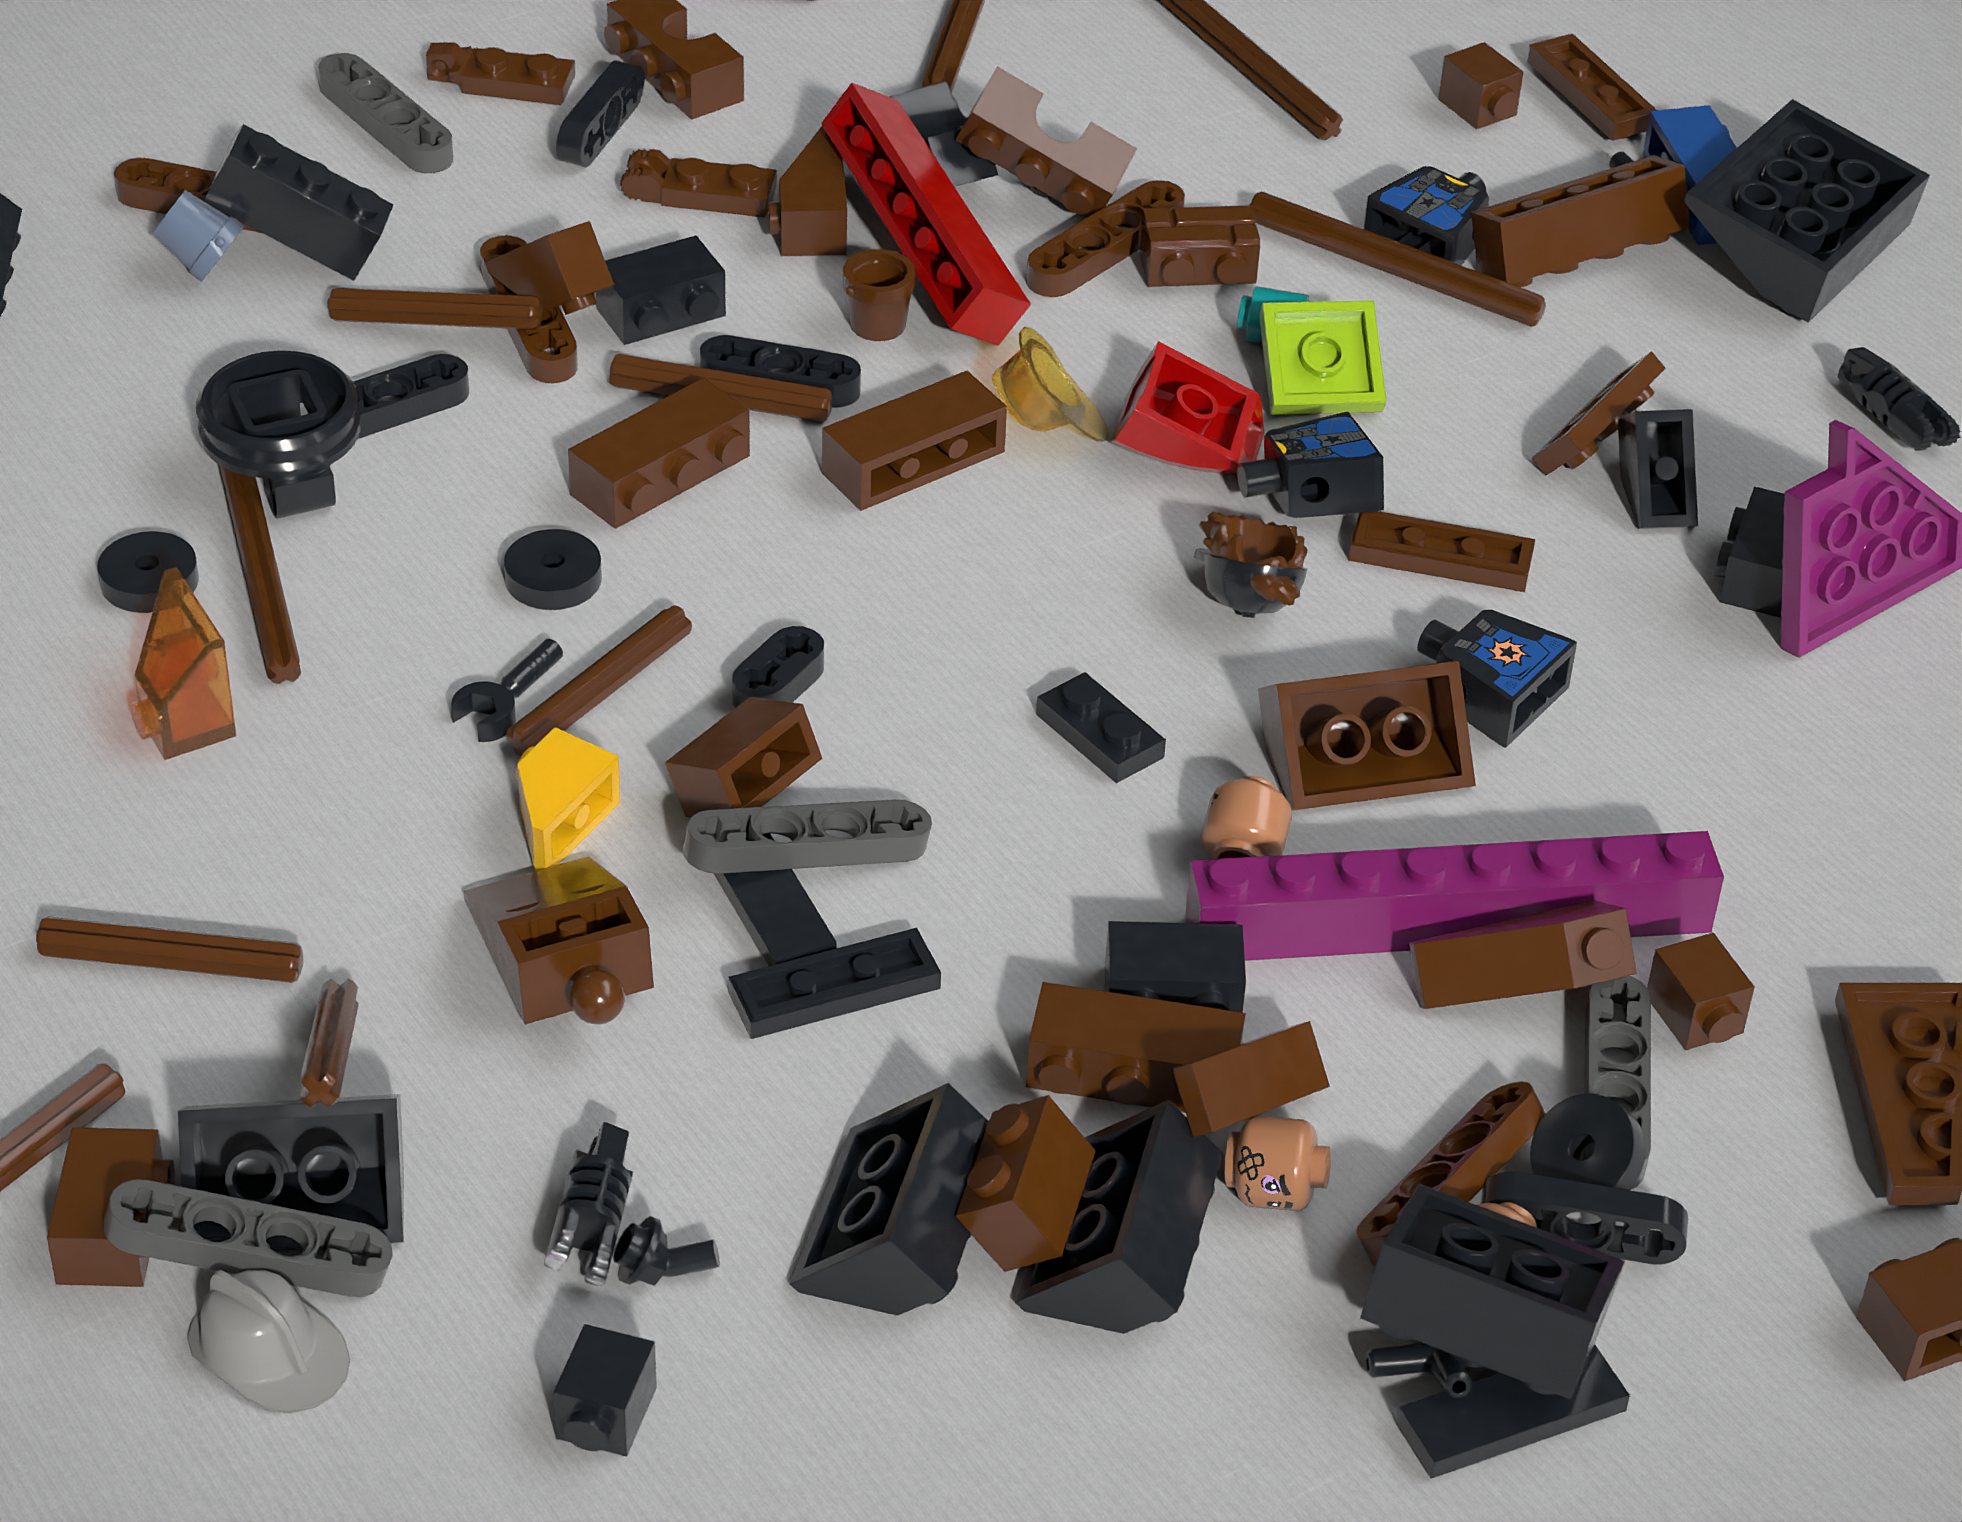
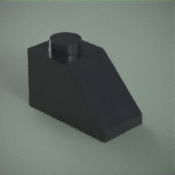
[1618,409,1698,529]

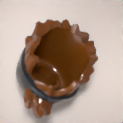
[1193,512,1308,618]

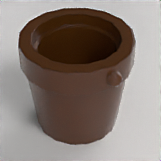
[843,249,916,341]

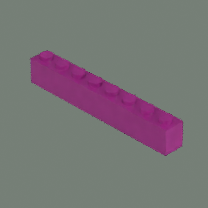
[1185,831,1724,961]

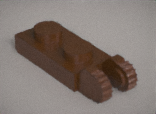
[619,148,777,218]

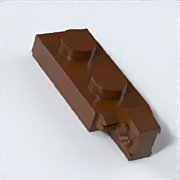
[426,42,576,106]

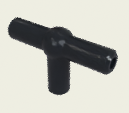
[1365,1343,1473,1399]

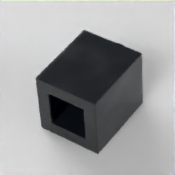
[553,1324,657,1457]

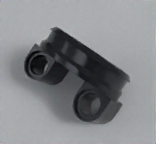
[196,351,361,519]

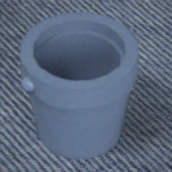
[152,190,245,282]

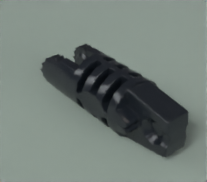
[1837,347,1961,451]
[544,1122,633,1287]

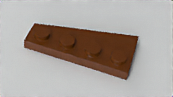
[1835,983,1962,1205]

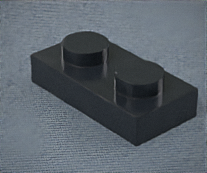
[1036,672,1166,783]

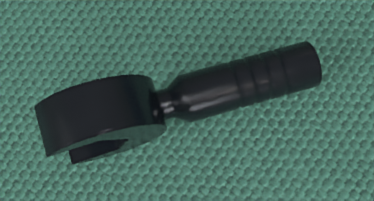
[451,639,563,742]

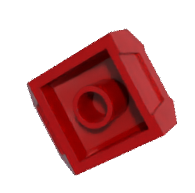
[1110,341,1265,474]

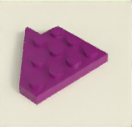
[1781,420,1962,658]

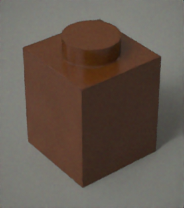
[1438,42,1524,130]
[1647,932,1755,1051]

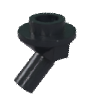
[613,1216,720,1286]

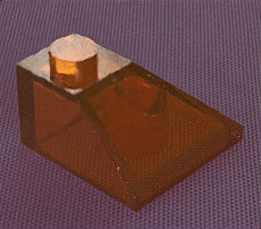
[130,567,236,760]

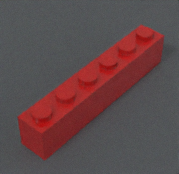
[821,82,1031,346]

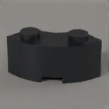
[889,82,999,187]

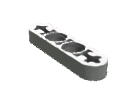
[318,53,453,174]
[683,799,932,874]
[1583,976,1651,1189]
[103,1179,393,1297]

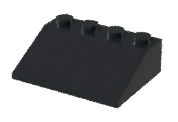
[1684,99,1930,323]

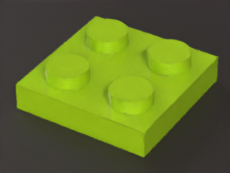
[1259,300,1387,415]

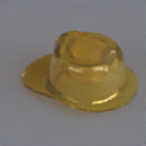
[992,327,1109,442]

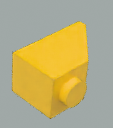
[516,727,620,871]

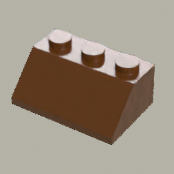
[1258,661,1476,811]

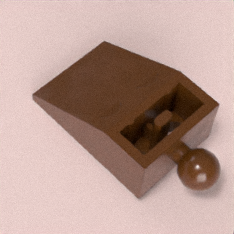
[463,857,654,1025]

